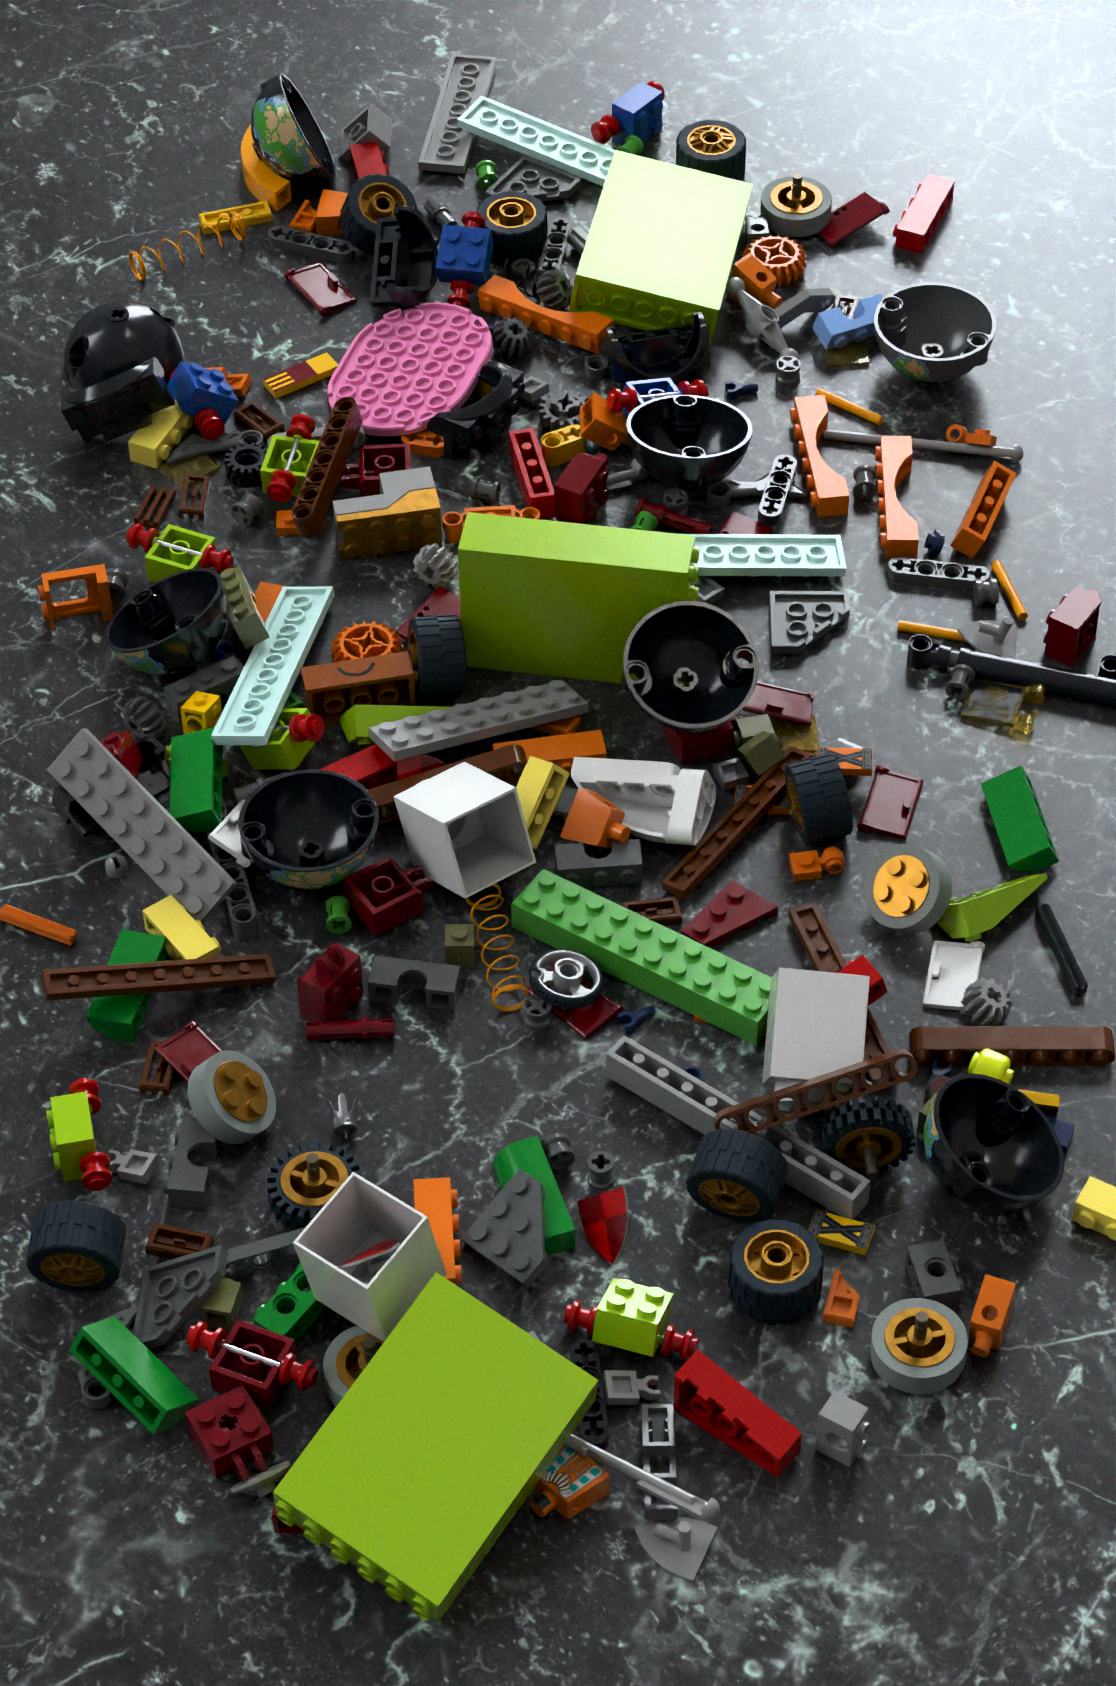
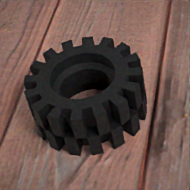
[225,442,268,488]

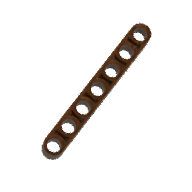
[291,397,363,538]
[368,744,528,826]
[909,1026,1116,1066]
[714,1049,918,1134]

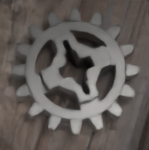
[538,389,588,432]

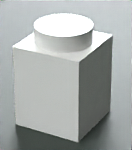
[393,762,536,898]
[762,967,870,1110]
[293,1172,447,1342]

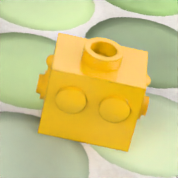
[180,691,222,734]

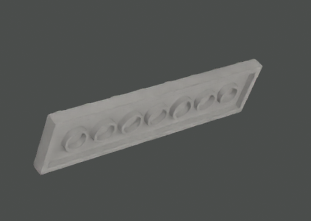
[418,53,497,174]
[369,680,589,761]
[47,728,238,924]

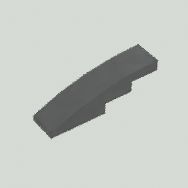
[641,1404,678,1520]

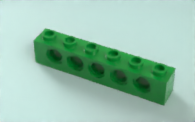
[253,1262,327,1343]

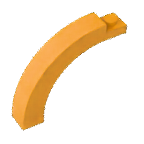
[241,125,292,212]

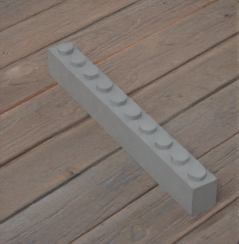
[606,1035,870,1220]

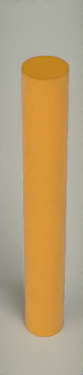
[815,388,884,426]
[991,560,1028,620]
[897,620,968,643]

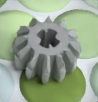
[413,543,458,589]
[961,977,1013,1026]

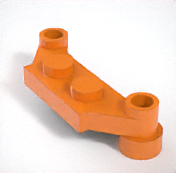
[442,505,540,543]

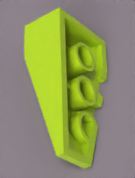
[339,705,451,747]
[937,873,1048,942]

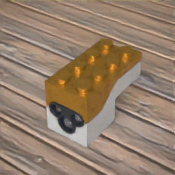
[333,466,442,560]

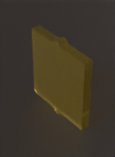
[821,340,869,368]
[158,455,219,488]
[770,715,819,754]

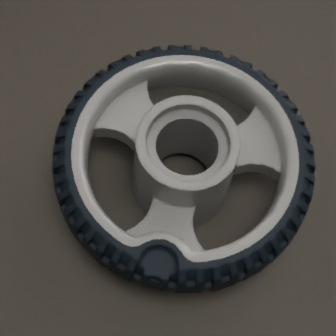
[529,948,604,1009]

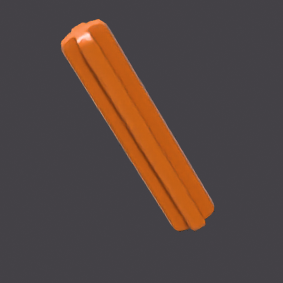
[0,904,77,946]

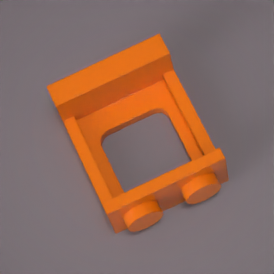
[38,564,113,630]

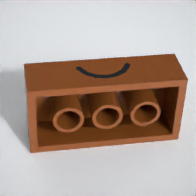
[301,651,416,726]

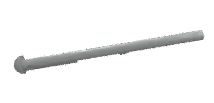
[824,429,1024,463]
[564,1434,720,1522]

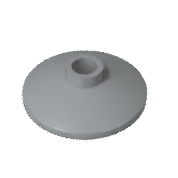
[230,1461,291,1497]

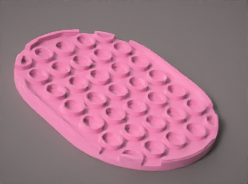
[327,302,493,437]

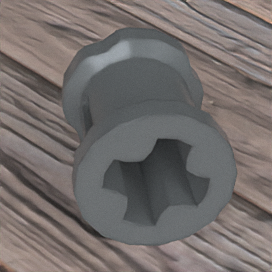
[853,465,877,499]
[470,478,501,504]
[945,664,976,700]
[587,1151,615,1191]

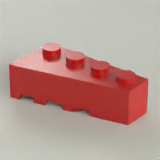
[674,1349,802,1477]

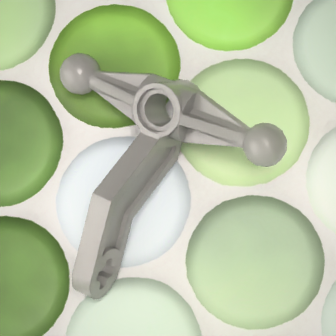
[726,277,836,359]

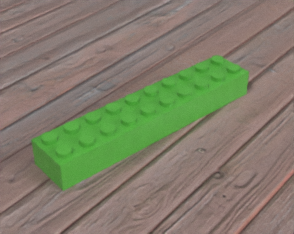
[511,869,772,1046]

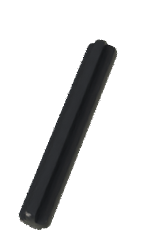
[1035,903,1088,996]

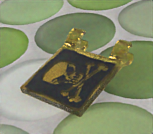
[960,678,1045,734]

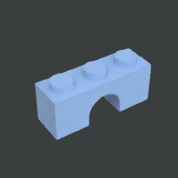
[812,294,883,350]

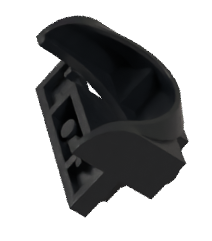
[370,206,438,311]
[600,312,711,385]
[61,357,175,442]
[427,361,525,460]
[52,736,171,838]

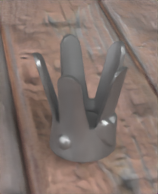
[327,1093,358,1139]

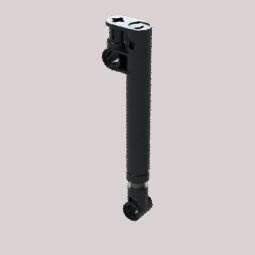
[907,634,1116,707]

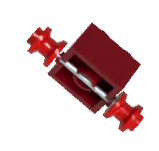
[186,1320,319,1411]

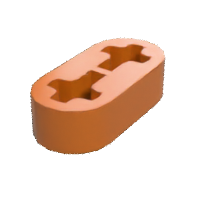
[401,430,444,457]

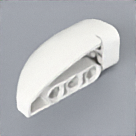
[571,757,716,846]

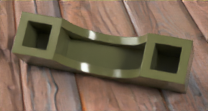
[220,566,270,649]

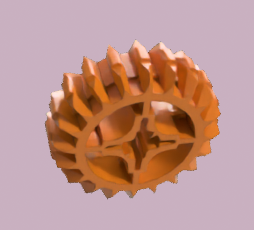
[742,234,807,288]
[331,620,403,662]

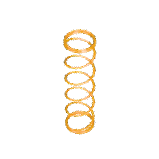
[128,211,247,281]
[466,883,529,1011]

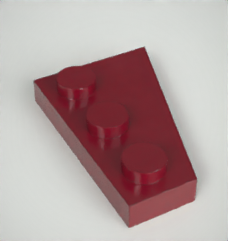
[681,880,778,948]

